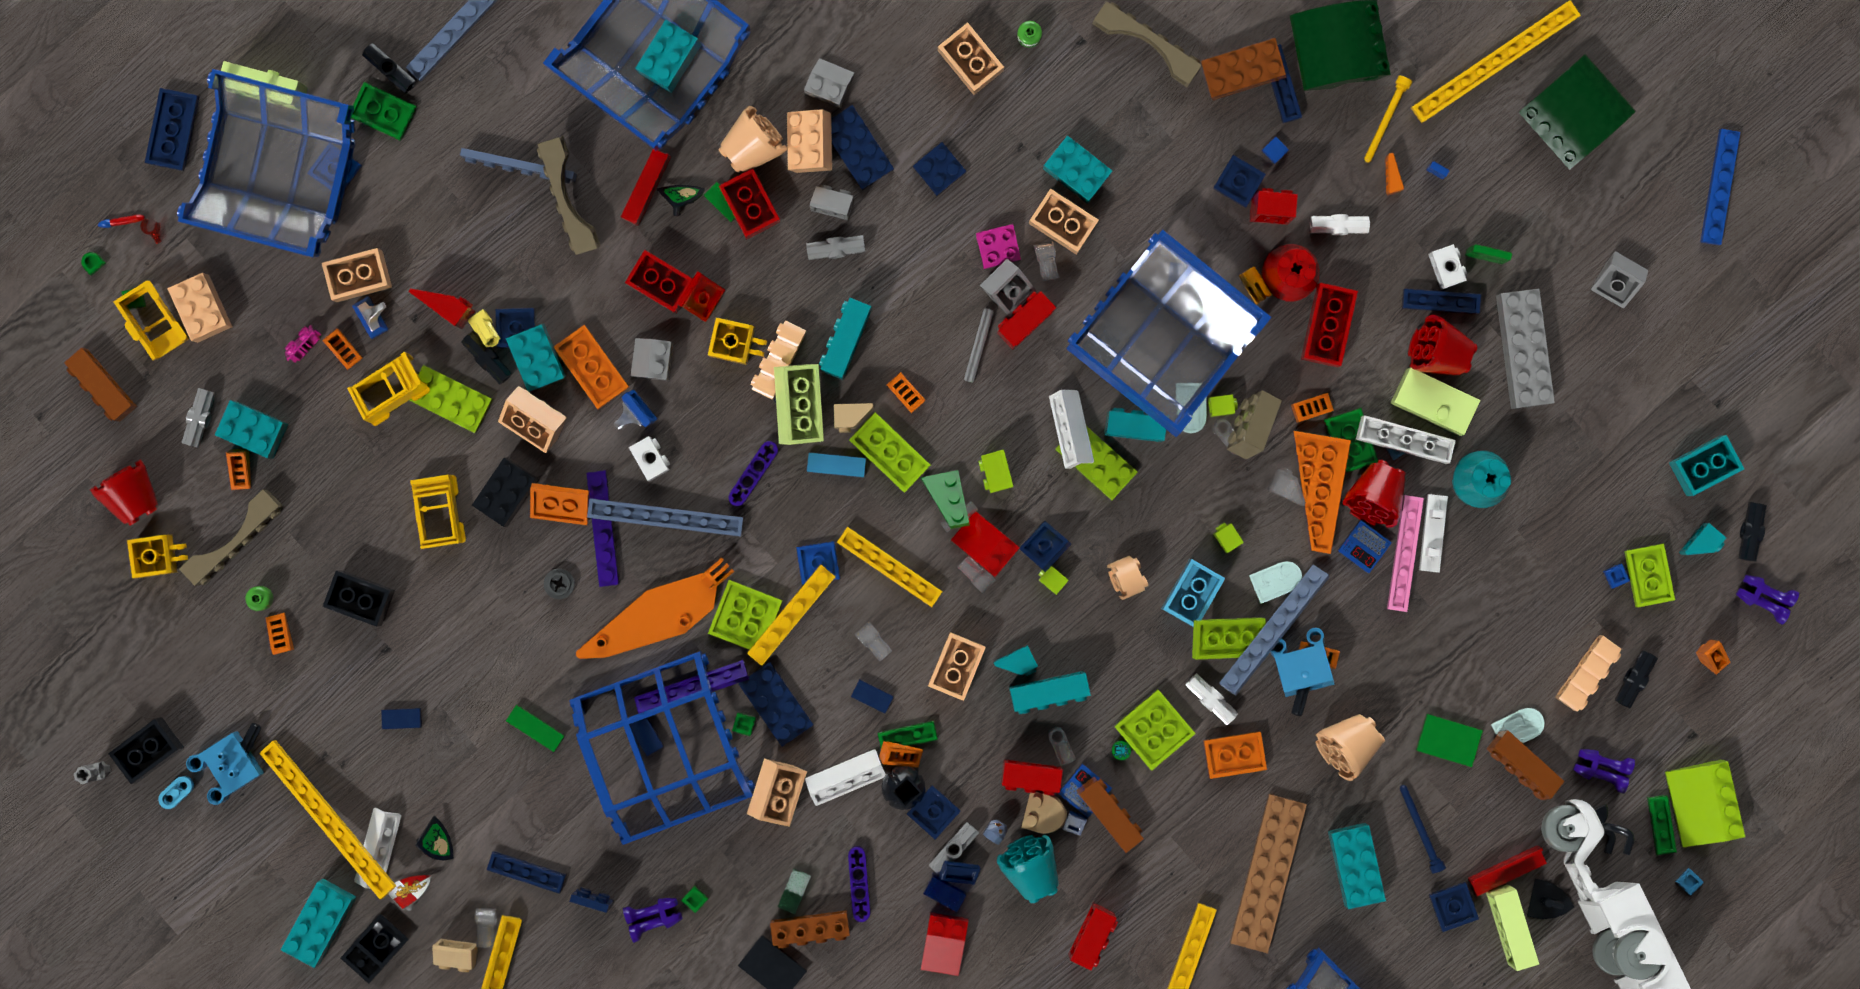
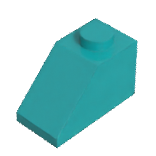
[1679,523,1727,555]
[993,645,1038,676]

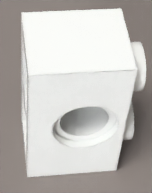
[1428,244,1467,290]
[629,436,670,481]

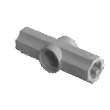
[806,235,865,260]
[182,388,216,448]
[74,761,111,784]
[929,822,979,875]

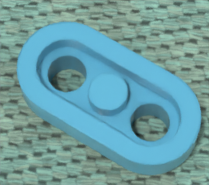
[158,776,194,809]

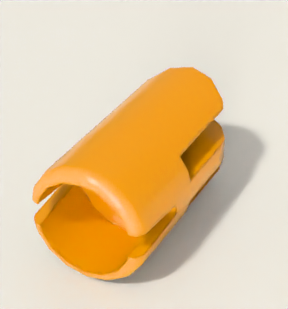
[1239,266,1272,305]

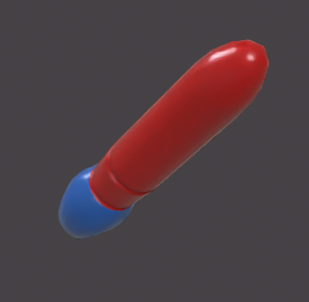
[98,215,145,228]

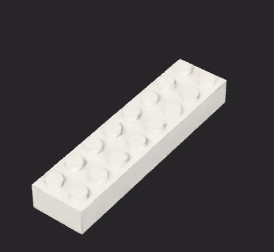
[1356,415,1456,464]

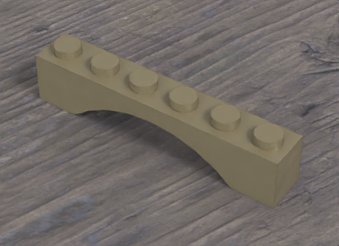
[1093,1,1202,87]
[537,136,601,255]
[179,489,284,586]

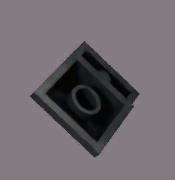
[340,914,409,984]

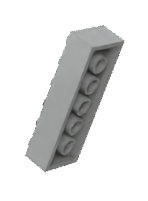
[1496,289,1555,409]

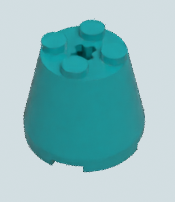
[1452,451,1511,508]
[997,835,1059,903]

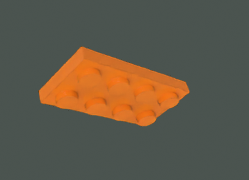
[554,325,630,410]

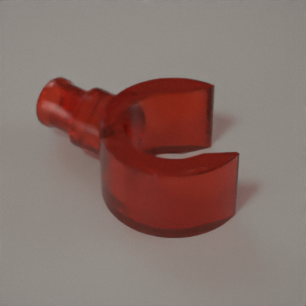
[140,218,162,244]

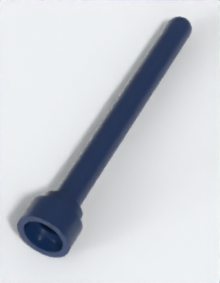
[1400,785,1446,874]

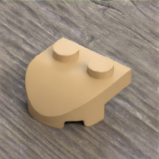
[1021,791,1067,834]

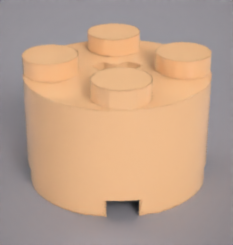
[1107,556,1148,600]

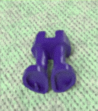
[1736,575,1799,625]
[1573,749,1635,794]
[623,898,683,943]

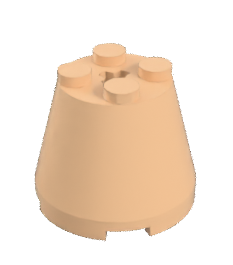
[719,106,787,172]
[1315,714,1385,781]

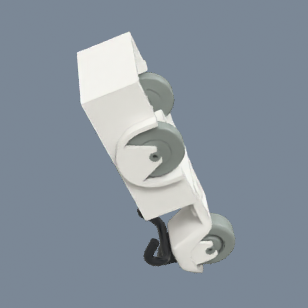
[1541,799,1691,989]

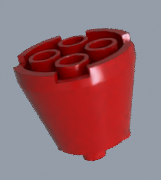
[1261,244,1320,302]
[1408,315,1477,375]
[90,459,158,526]
[1343,460,1406,528]

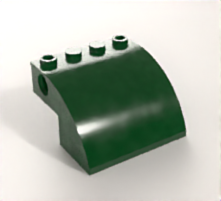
[1290,0,1391,91]
[1519,54,1636,170]

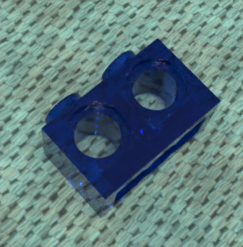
[923,874,966,912]

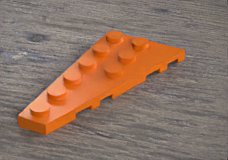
[1293,431,1351,554]

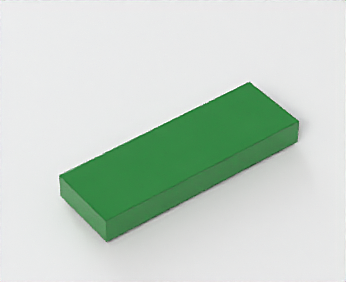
[506,705,565,752]
[878,720,938,748]
[1647,795,1677,855]

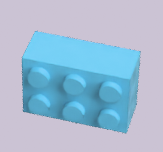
[1161,559,1225,627]

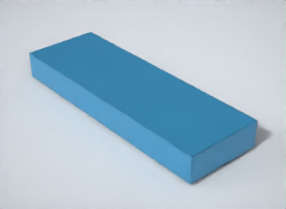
[807,453,866,477]

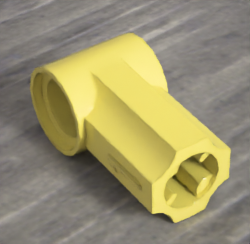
[467,309,501,347]

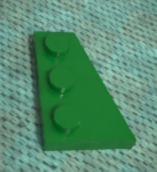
[921,470,969,529]

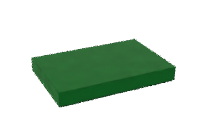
[351,82,417,141]
[1324,408,1378,473]
[1416,714,1483,767]

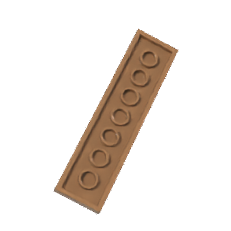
[1230,794,1307,953]

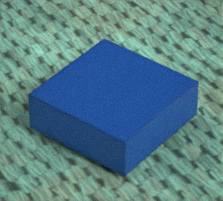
[1261,137,1289,164]
[1426,161,1449,179]
[1603,563,1630,589]

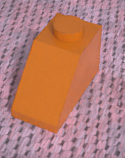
[1696,640,1730,675]

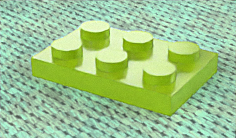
[1624,544,1675,608]

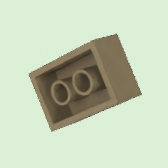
[1227,390,1282,459]

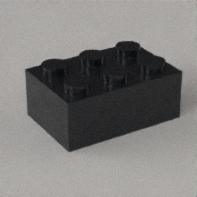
[472,458,539,527]
[322,570,395,627]
[108,717,184,784]

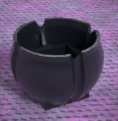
[881,766,926,810]

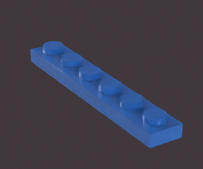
[1700,129,1740,246]

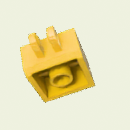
[708,318,767,365]
[127,535,188,578]

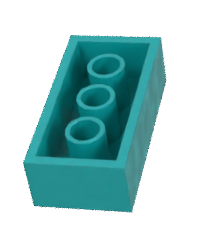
[819,298,872,380]
[1009,671,1091,714]
[1328,823,1386,909]
[281,879,356,968]

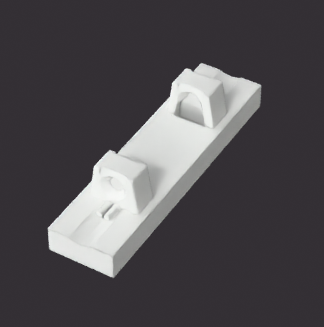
[1419,494,1448,573]

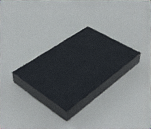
[738,935,807,989]

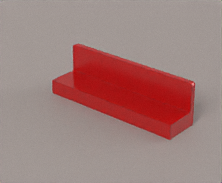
[621,149,671,226]
[1468,845,1547,896]

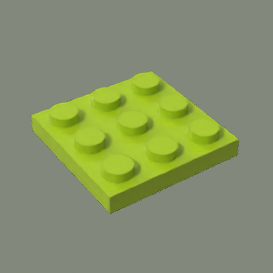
[708,580,783,650]
[1114,689,1196,771]

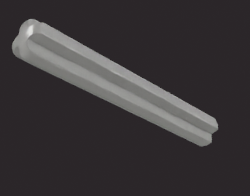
[964,308,993,383]

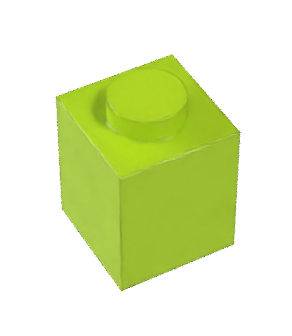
[1208,394,1238,417]
[1213,522,1244,553]
[1038,566,1069,595]

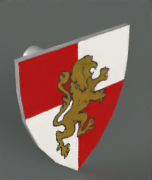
[388,875,432,911]

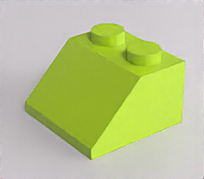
[978,449,1013,493]

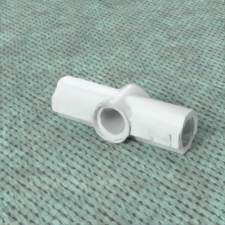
[1310,214,1370,235]
[1185,673,1238,725]

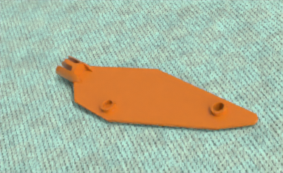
[576,557,735,659]

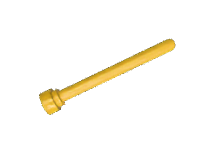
[1364,75,1412,163]

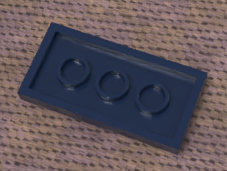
[145,88,199,171]
[831,105,894,190]
[739,662,814,747]

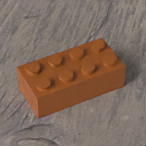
[1201,38,1287,100]

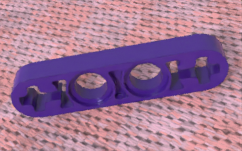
[729,441,778,506]
[848,846,870,922]

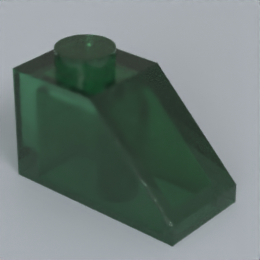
[777,868,811,914]

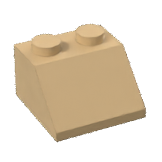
[834,403,874,433]
[432,939,479,972]

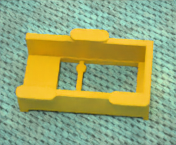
[113,280,189,360]
[347,352,430,426]
[410,475,466,549]

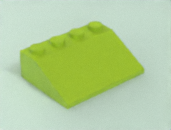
[1665,759,1745,847]

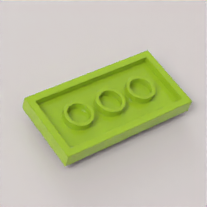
[409,365,493,433]
[849,412,931,493]
[1055,426,1138,501]
[1192,618,1266,660]

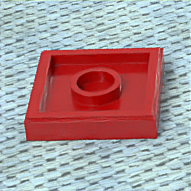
[678,271,726,322]

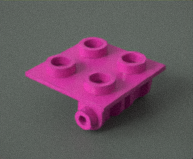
[976,224,1021,269]
[285,324,321,363]

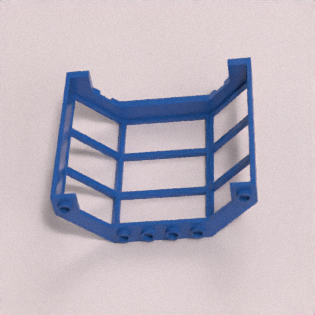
[569,651,755,845]

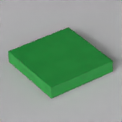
[1465,244,1512,264]

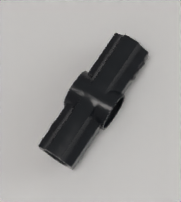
[362,43,417,94]
[461,331,512,385]
[1738,502,1767,562]
[1615,650,1658,708]

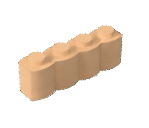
[750,320,807,400]
[1555,635,1621,712]

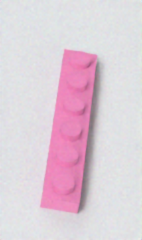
[1387,495,1424,612]

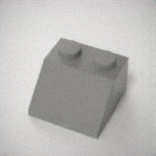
[804,58,855,108]
[810,185,854,220]
[1591,251,1648,309]
[980,259,1037,317]
[631,338,674,381]

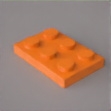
[530,483,589,525]
[1203,731,1267,779]

